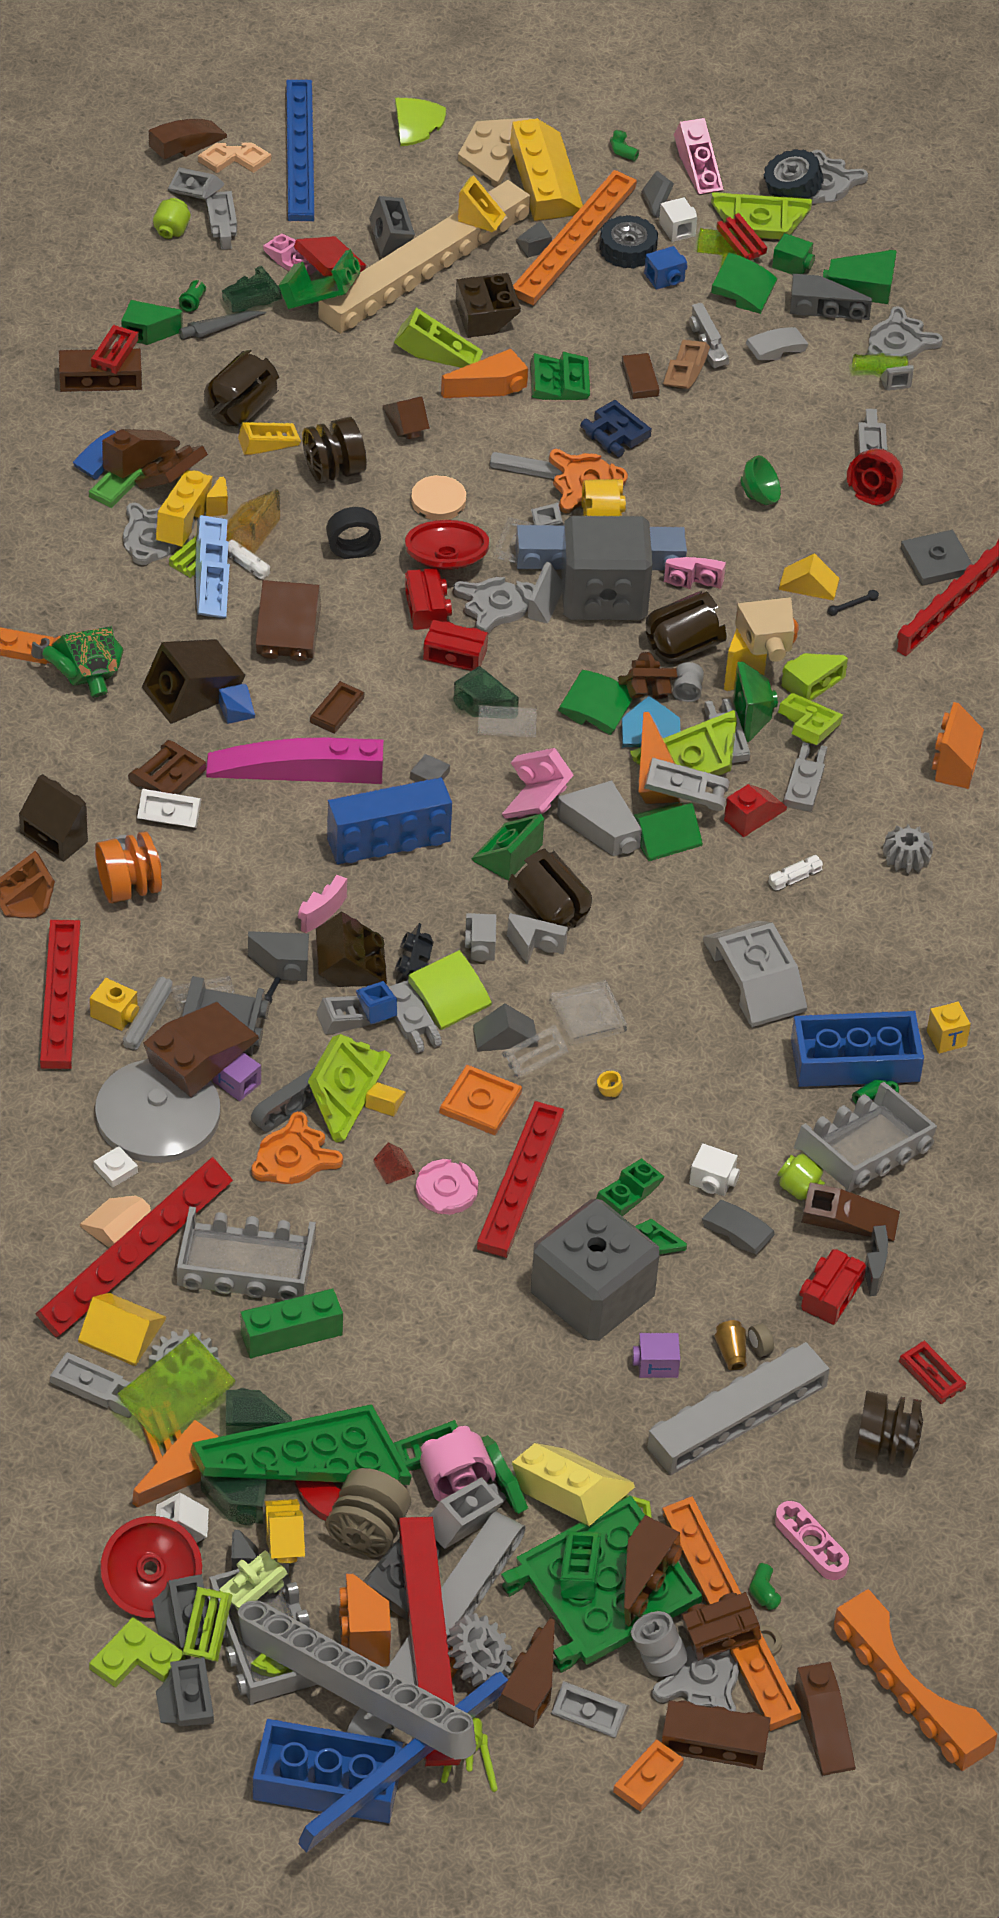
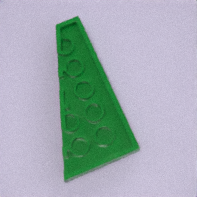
[190,1404,412,1485]

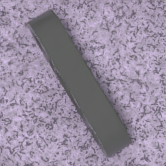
[251,1068,316,1132]

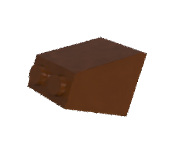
[256,580,321,661]

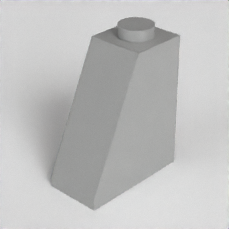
[557,780,642,856]

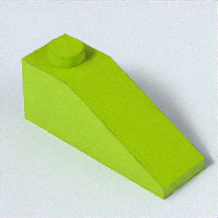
[394,307,483,368]

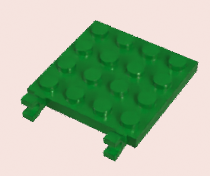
[501,1496,702,1673]

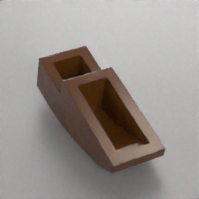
[149,119,227,160]

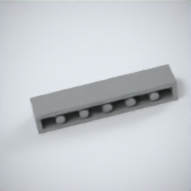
[647,1342,830,1476]

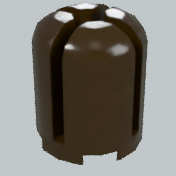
[204,350,279,426]
[646,591,727,664]
[508,848,592,931]

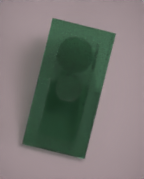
[453,666,519,719]
[226,1388,292,1435]
[201,1473,268,1525]

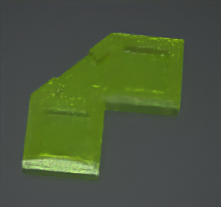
[697,228,750,267]

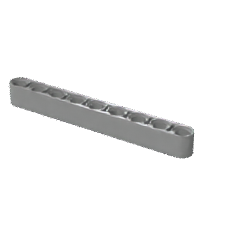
[347,1511,526,1739]
[238,1601,476,1759]

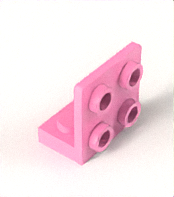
[502,748,574,819]

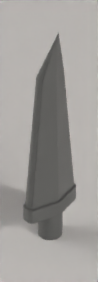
[179,310,266,339]

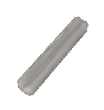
[490,452,563,479]
[123,976,173,1050]

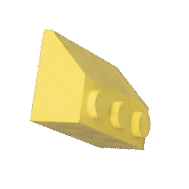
[512,1443,635,1526]

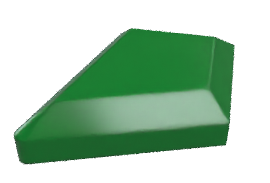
[635,1219,687,1255]

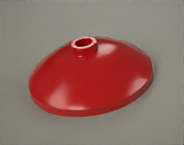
[405,520,489,570]
[100,1516,202,1618]

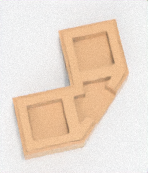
[198,143,271,173]

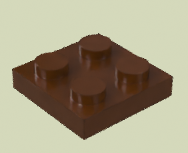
[135,445,208,489]

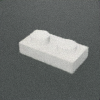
[137,789,202,828]

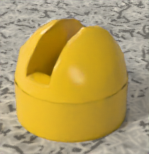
[597,1071,623,1098]

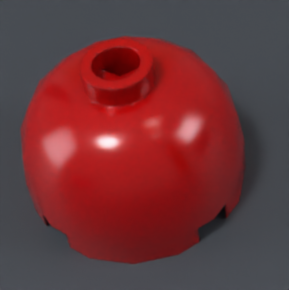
[847,448,903,505]

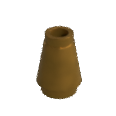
[714,1320,747,1371]

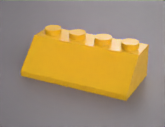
[510,118,583,221]

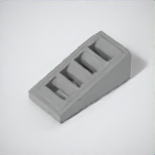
[317,996,387,1035]

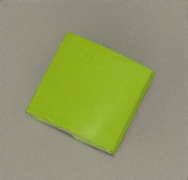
[408,950,492,1030]

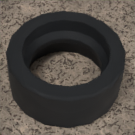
[326,507,381,559]

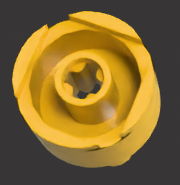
[581,479,626,516]

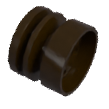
[302,416,367,484]
[855,1390,923,1468]

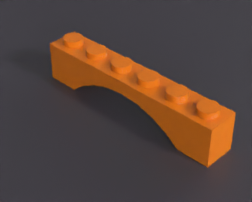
[834,1589,998,1771]

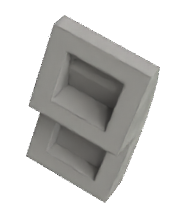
[746,327,808,360]

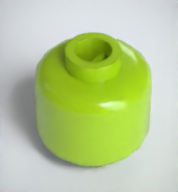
[153,198,191,239]
[777,1154,825,1200]

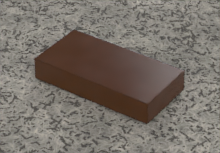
[622,353,660,399]
[310,681,365,734]

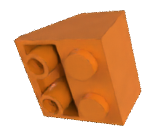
[932,702,984,789]
[339,1574,391,1666]

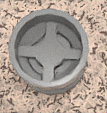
[673,662,704,702]

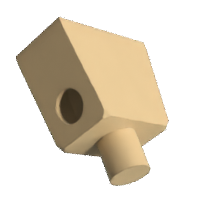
[735,597,794,662]

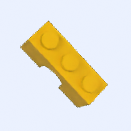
[156,470,212,546]
[264,1499,305,1563]

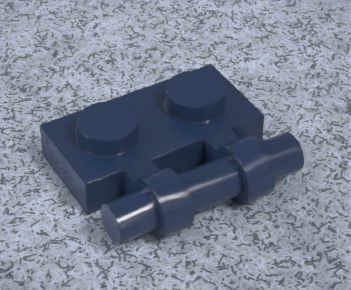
[580,400,652,457]

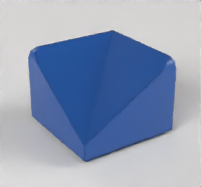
[219,684,255,724]
[356,981,397,1024]

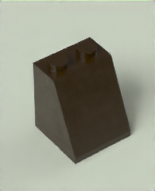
[142,639,246,724]

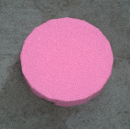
[416,1159,478,1215]

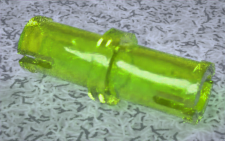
[852,353,908,374]

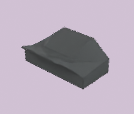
[152,1574,213,1648]
[156,1657,214,1726]

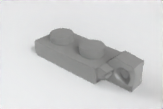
[206,191,237,250]
[689,302,729,368]
[857,409,887,454]

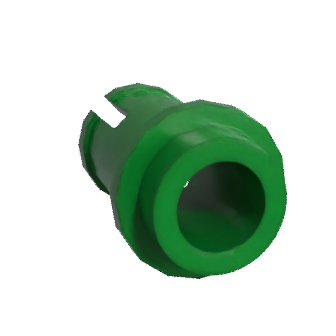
[179,280,206,312]

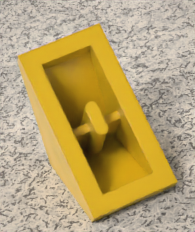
[458,175,506,232]
[779,553,839,601]

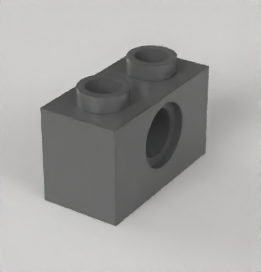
[369,196,415,256]

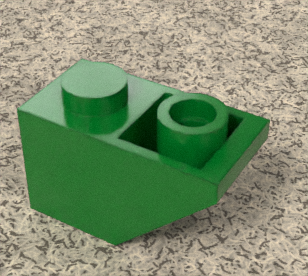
[121,300,183,345]

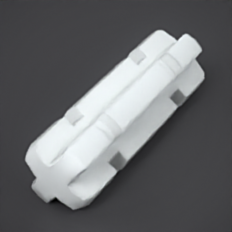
[228,540,270,579]
[768,855,823,891]

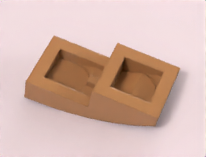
[663,340,710,389]

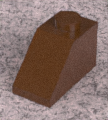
[382,396,430,439]

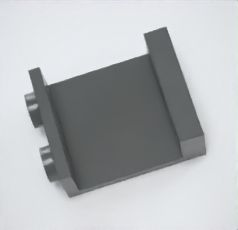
[182,976,270,1056]

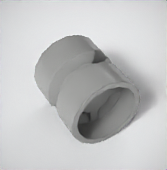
[631,1611,688,1677]

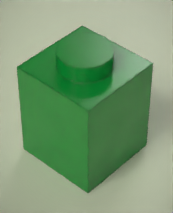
[772,233,815,275]

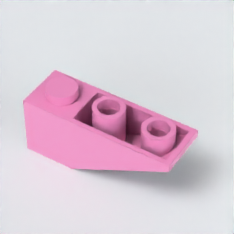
[674,118,724,195]

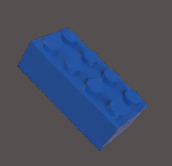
[327,777,452,864]
[791,1011,924,1087]
[253,1719,404,1824]

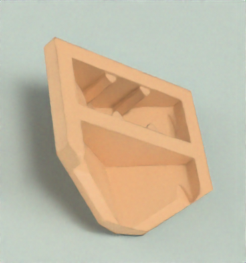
[80,1195,151,1248]

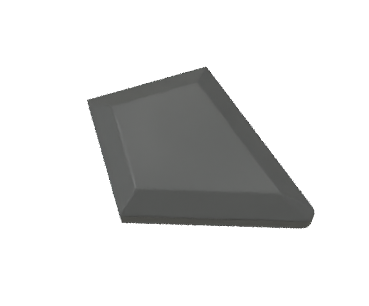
[641,171,674,218]

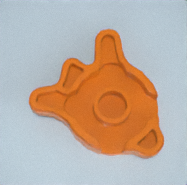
[549,449,628,513]
[251,1111,343,1184]

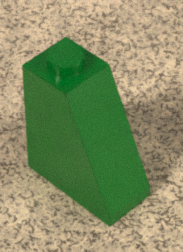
[823,250,897,304]

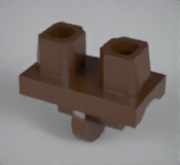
[618,652,678,699]

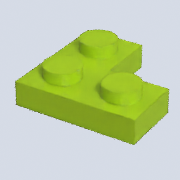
[778,693,843,745]
[89,1617,186,1688]

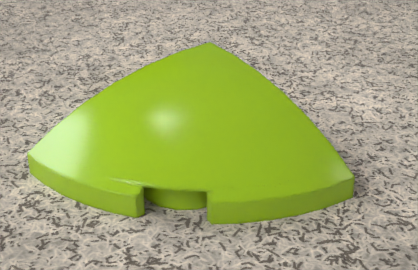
[395,98,446,146]

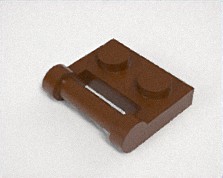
[128,740,206,795]

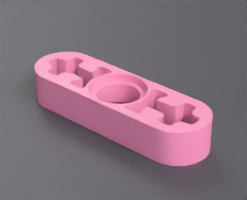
[775,1501,849,1580]

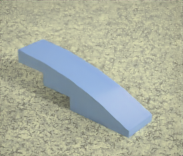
[196,515,230,618]

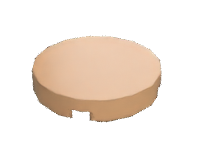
[411,475,466,520]

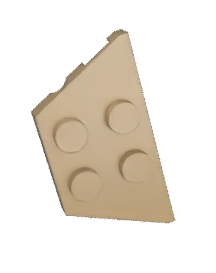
[458,118,533,187]

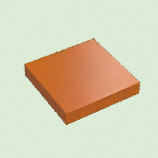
[439,1065,522,1135]

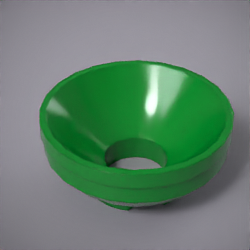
[740,455,781,505]

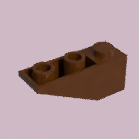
[801,1182,900,1242]
[624,1515,683,1626]
[498,1617,555,1728]

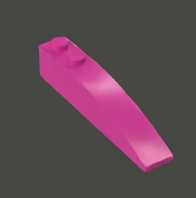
[206,737,384,784]

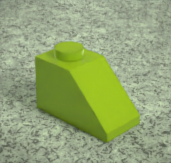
[781,653,848,701]

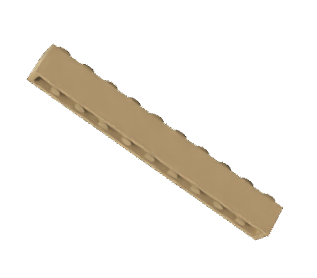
[318,180,530,334]

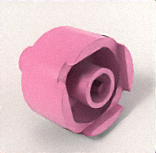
[420,1426,496,1502]

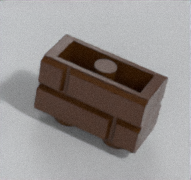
[682,1592,761,1661]

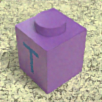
[213,1053,261,1101]
[632,1333,680,1378]

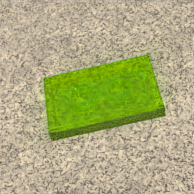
[117,1333,236,1445]

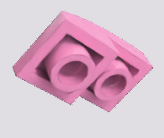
[263,233,317,275]
[664,557,726,589]
[298,875,347,933]

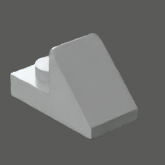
[507,913,568,964]

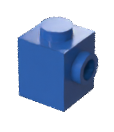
[644,246,688,290]

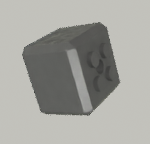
[561,516,653,620]
[531,1199,659,1341]

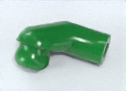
[610,130,640,162]
[852,1080,899,1104]
[749,1563,781,1610]

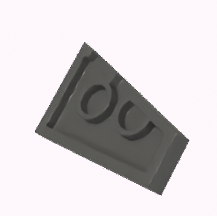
[363,1537,442,1622]

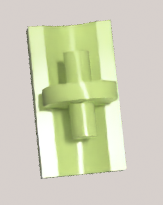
[219,1550,288,1610]

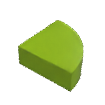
[251,1653,294,1677]

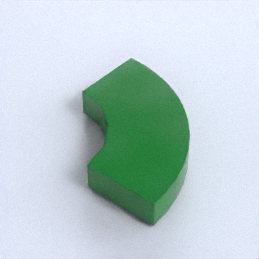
[481,1435,528,1514]

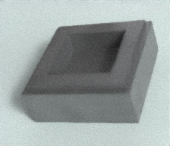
[410,754,450,782]

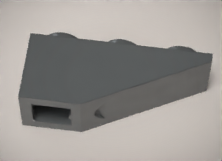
[790,274,872,320]

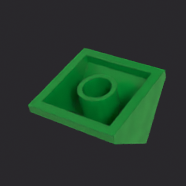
[633,802,703,861]
[471,814,544,881]

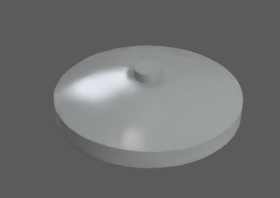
[95,1059,220,1163]

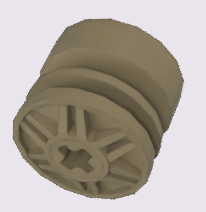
[326,1468,411,1557]

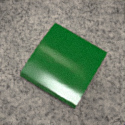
[711,253,777,314]
[531,352,590,400]
[558,669,632,735]

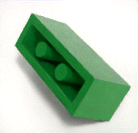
[240,1288,343,1359]

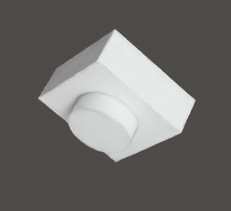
[94,1146,138,1188]

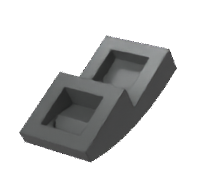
[702,1200,775,1254]
[865,1225,888,1296]

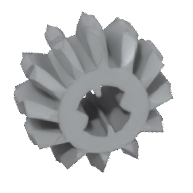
[882,824,934,874]

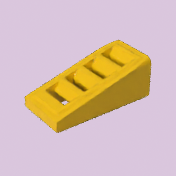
[238,422,301,455]

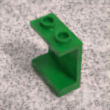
[279,249,360,309]

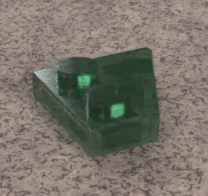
[222,266,282,313]

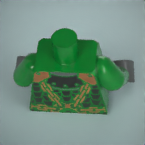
[31,626,124,698]

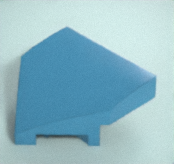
[622,696,680,747]

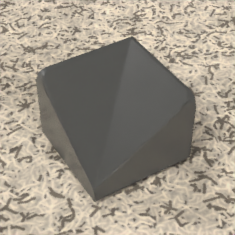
[516,221,552,258]
[231,1530,258,1571]

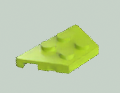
[711,192,812,239]
[630,710,737,776]
[308,1034,391,1143]

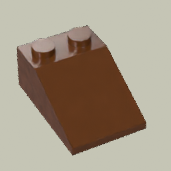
[143,1002,259,1097]

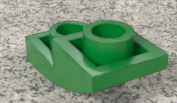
[596,1158,664,1216]

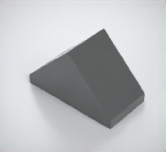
[473,1003,538,1052]

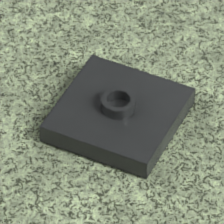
[901,529,972,586]

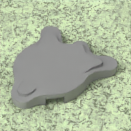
[809,150,868,204]
[867,306,943,362]
[123,503,195,565]
[454,577,535,633]
[652,1646,739,1711]

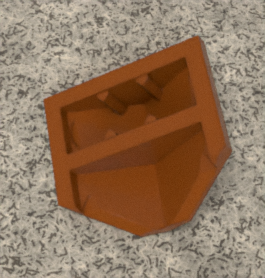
[0,851,55,918]

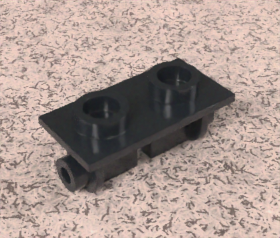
[395,923,434,984]

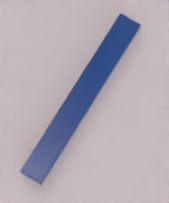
[286,80,314,221]
[298,1671,508,1853]

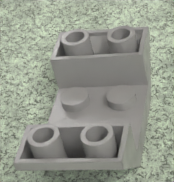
[703,921,807,1027]

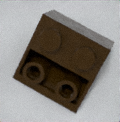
[456,273,521,338]
[19,774,88,862]
[316,911,387,987]

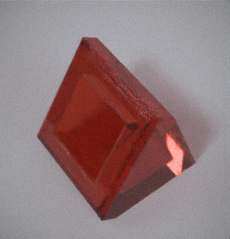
[373,1142,415,1184]

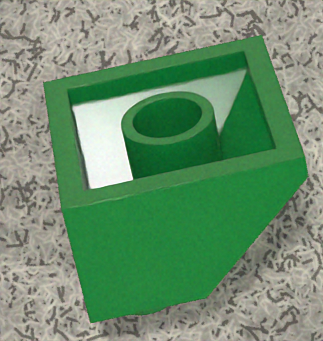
[733,662,778,742]

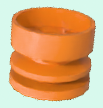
[95,831,162,903]

